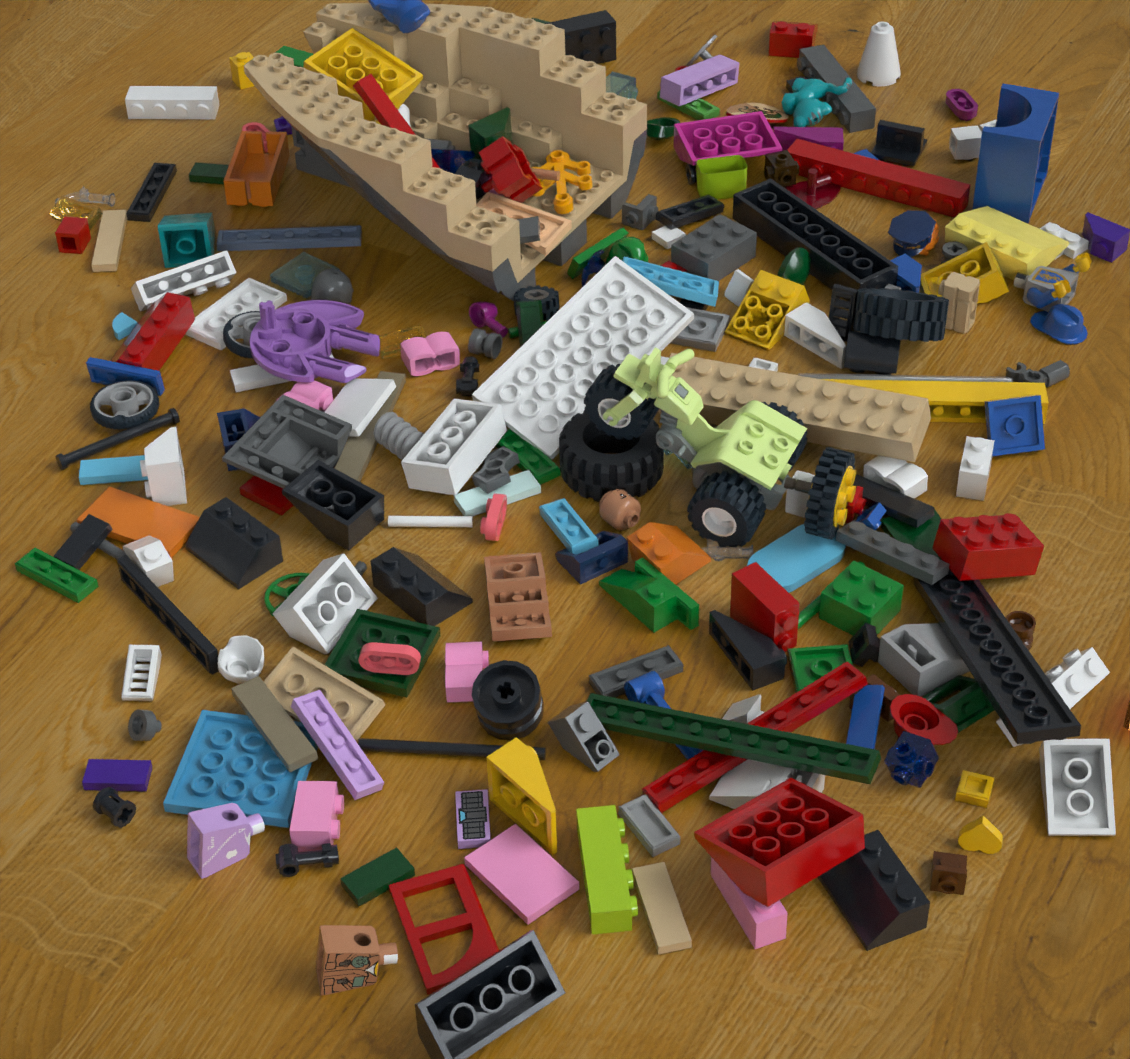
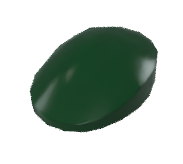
[647,117,680,141]
[777,247,811,285]

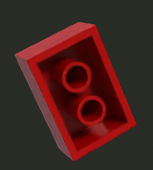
[932,513,1044,581]

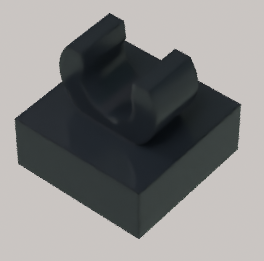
[848,623,880,667]

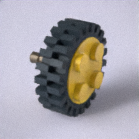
[784,447,856,540]

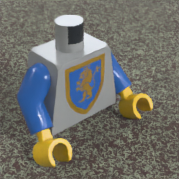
[1014,252,1092,312]

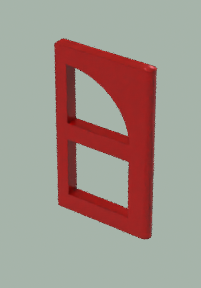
[389,864,499,995]

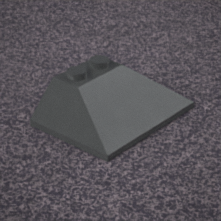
[222,395,352,488]

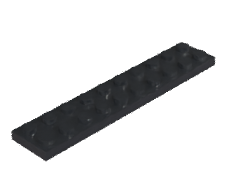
[914,570,1081,744]

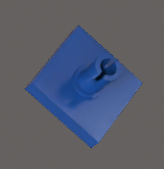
[984,395,1045,456]

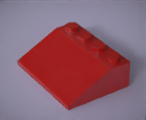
[694,778,865,907]

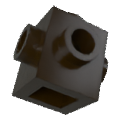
[764,150,799,187]

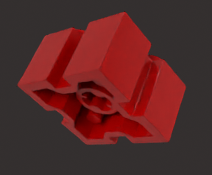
[479,136,543,203]

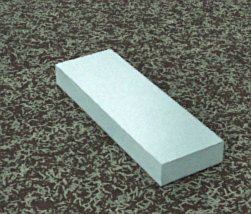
[454,470,541,516]

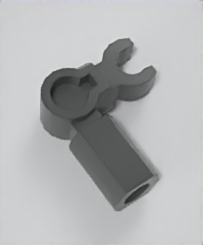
[1006,360,1070,388]

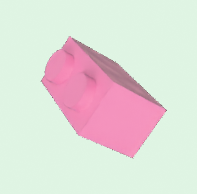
[290,781,344,852]

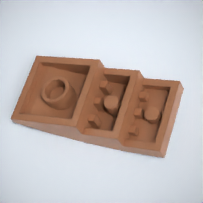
[484,552,552,642]

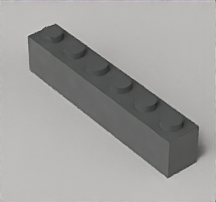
[797,45,876,133]

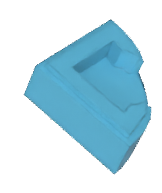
[112,312,138,340]

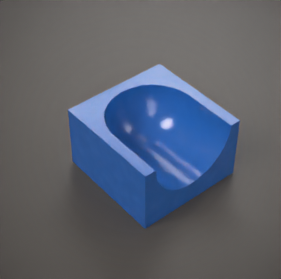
[972,83,1059,223]

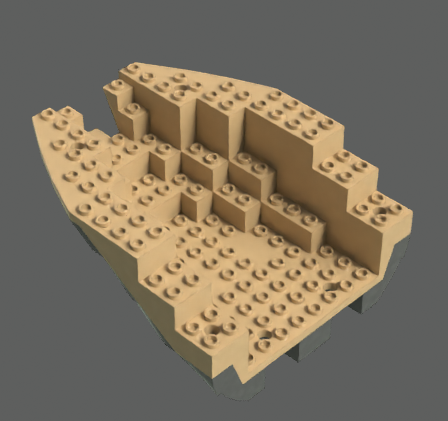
[244,3,647,301]

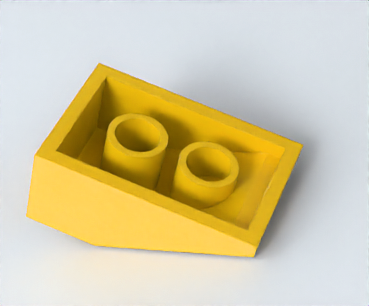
[920,242,1009,304]
[486,737,557,855]

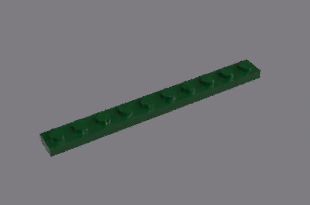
[586,693,881,784]

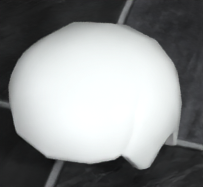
[217,635,264,684]

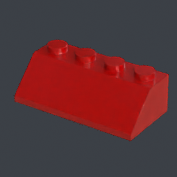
[111,292,195,371]

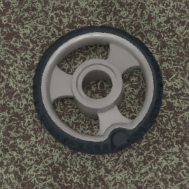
[223,311,261,359]
[90,380,159,430]

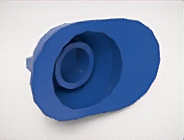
[1030,304,1088,344]

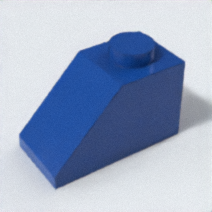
[890,254,922,293]

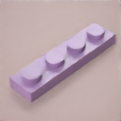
[291,690,384,800]

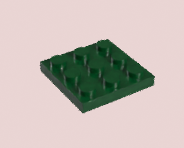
[325,609,441,698]

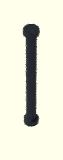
[55,408,180,470]

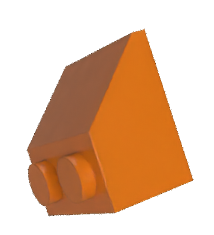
[627,522,712,585]

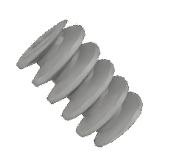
[374,412,424,460]

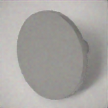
[686,34,718,67]

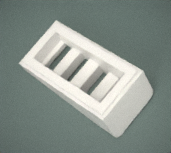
[121,645,162,701]

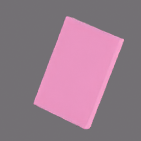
[464,824,579,925]

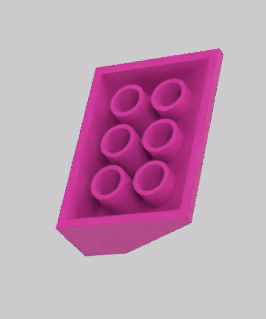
[674,111,783,165]

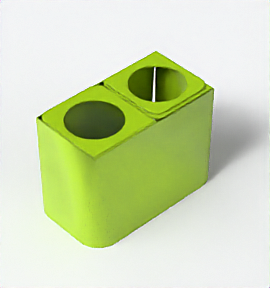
[696,155,747,200]

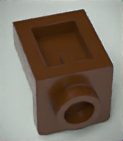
[930,851,967,895]

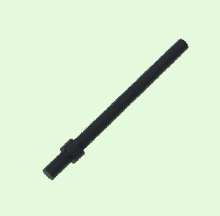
[358,738,546,760]

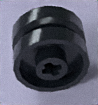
[472,660,544,740]

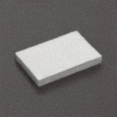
[325,378,396,437]

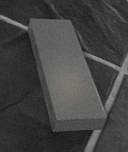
[589,645,683,698]

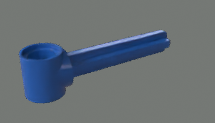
[624,671,703,760]

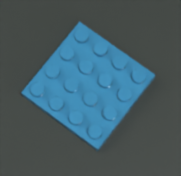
[163,710,318,828]

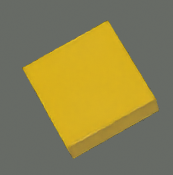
[955,770,995,808]

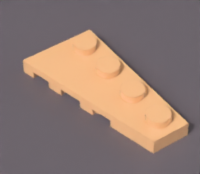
[476,192,572,256]

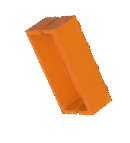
[224,131,290,207]

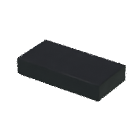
[54,514,113,570]

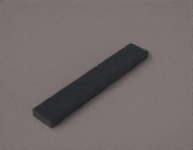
[117,555,219,675]

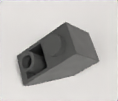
[548,701,620,772]

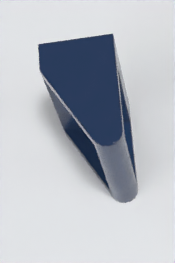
[555,531,628,585]

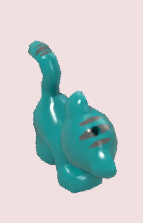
[781,77,852,127]

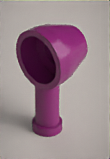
[469,302,508,338]

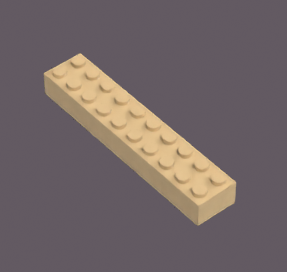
[658,353,931,462]

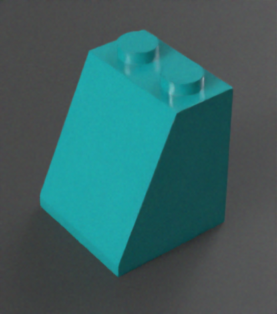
[158,212,216,268]

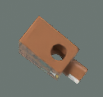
[315,925,398,995]

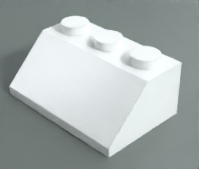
[273,553,378,654]

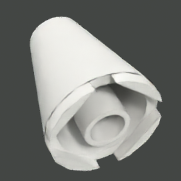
[857,22,901,87]

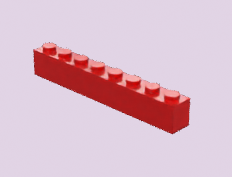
[787,139,971,218]

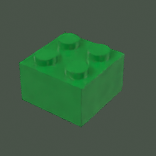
[819,560,904,636]

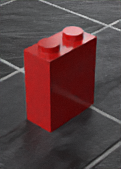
[730,562,800,652]

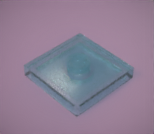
[270,252,339,299]

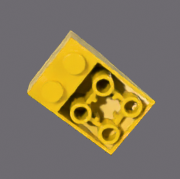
[724,270,810,350]

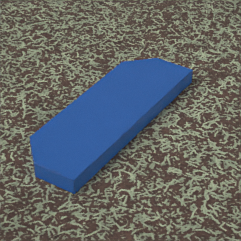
[846,685,885,749]

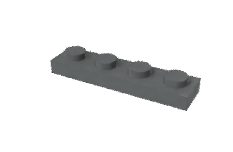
[836,520,950,585]

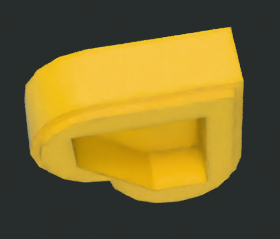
[958,816,1003,854]

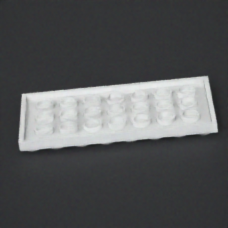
[472,256,694,460]

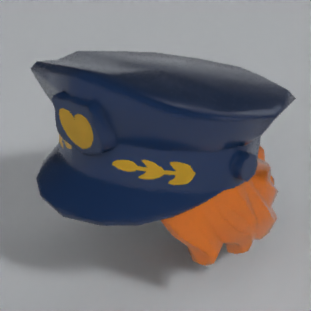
[888,210,939,257]

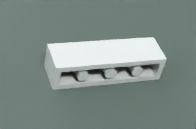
[125,86,220,119]

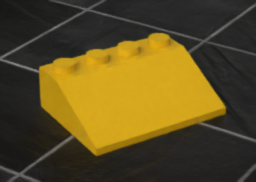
[303,28,423,125]

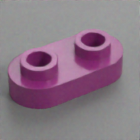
[945,89,978,121]

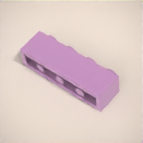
[660,55,739,106]

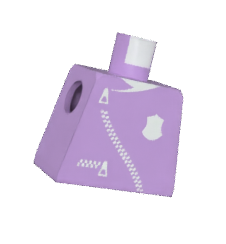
[187,803,265,879]

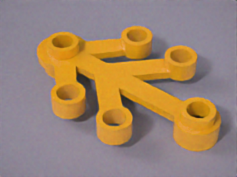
[532,150,593,214]

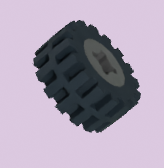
[514,285,559,321]

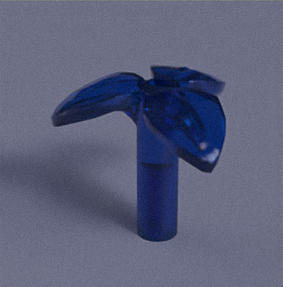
[581,249,605,287]

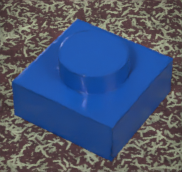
[855,502,887,530]

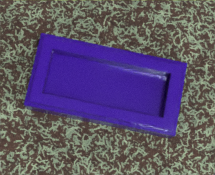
[82,759,153,792]

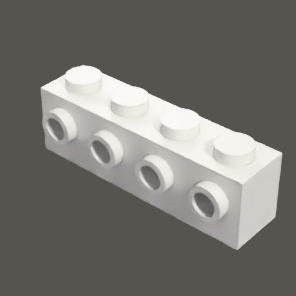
[131,250,236,312]
[996,647,1110,747]

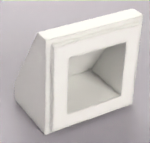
[724,269,754,307]

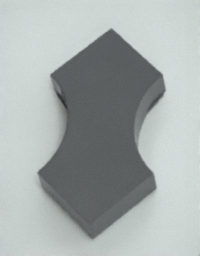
[472,446,520,493]

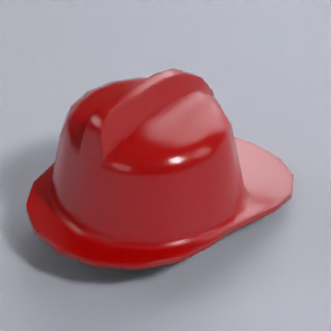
[890,694,958,747]

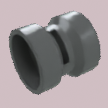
[468,328,503,359]

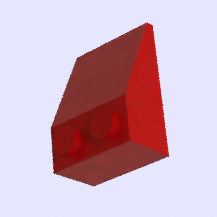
[769,21,818,58]

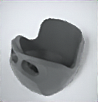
[311,268,353,304]

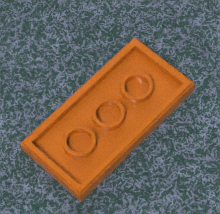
[77,486,200,559]

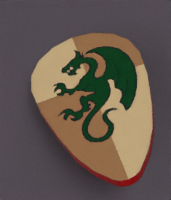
[726,103,788,123]

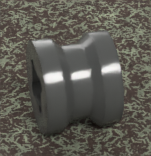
[941,241,967,264]

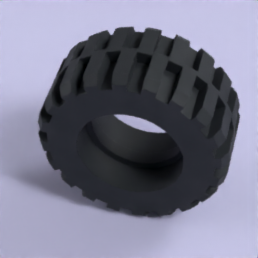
[559,410,664,502]

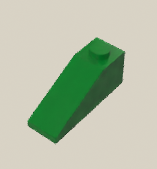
[599,569,677,633]

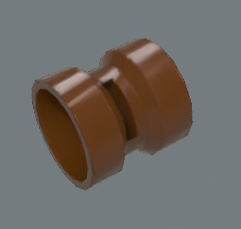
[1006,611,1036,650]

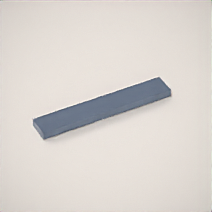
[217,225,362,251]

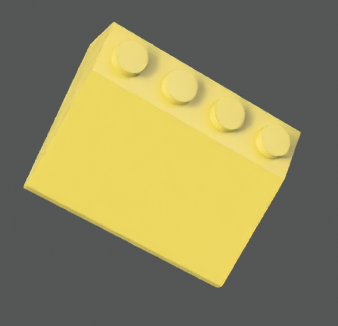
[945,206,1069,280]

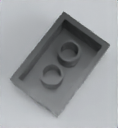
[671,214,757,281]

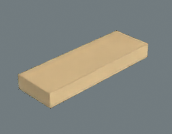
[632,862,692,955]

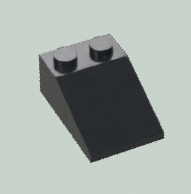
[282,460,384,550]

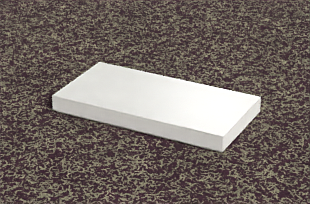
[185,278,287,350]

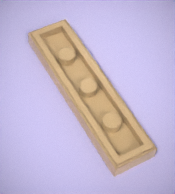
[91,210,127,272]

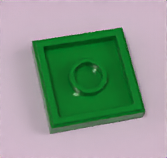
[787,644,853,693]

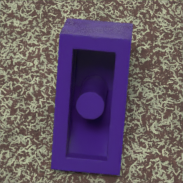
[1082,212,1130,263]

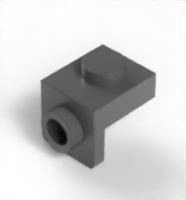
[622,194,658,231]

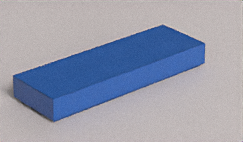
[86,357,165,396]

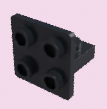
[871,120,927,166]

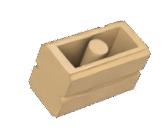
[938,272,980,334]

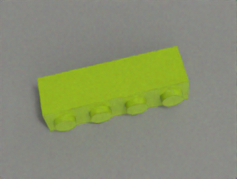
[576,805,638,935]

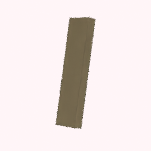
[231,676,318,772]

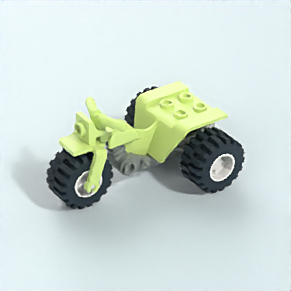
[584,347,808,549]

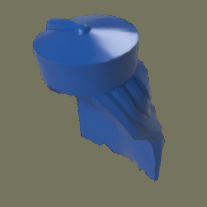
[368,0,430,33]

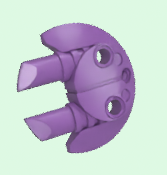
[250,300,380,383]

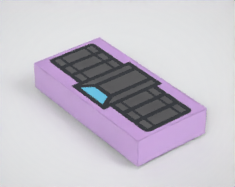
[455,789,491,849]

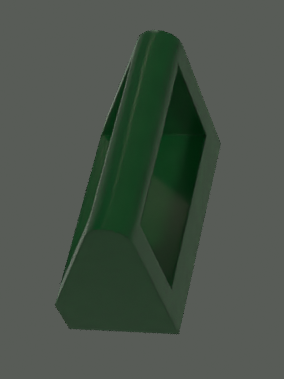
[923,675,995,733]

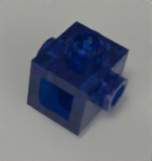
[884,731,939,788]

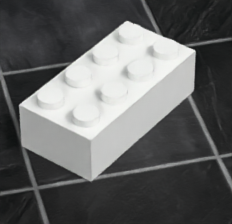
[401,399,507,495]

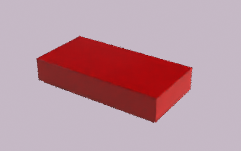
[239,476,294,516]

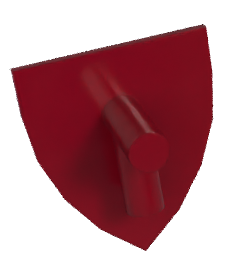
[784,169,841,209]

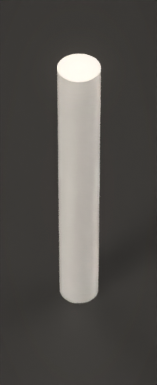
[388,516,473,527]

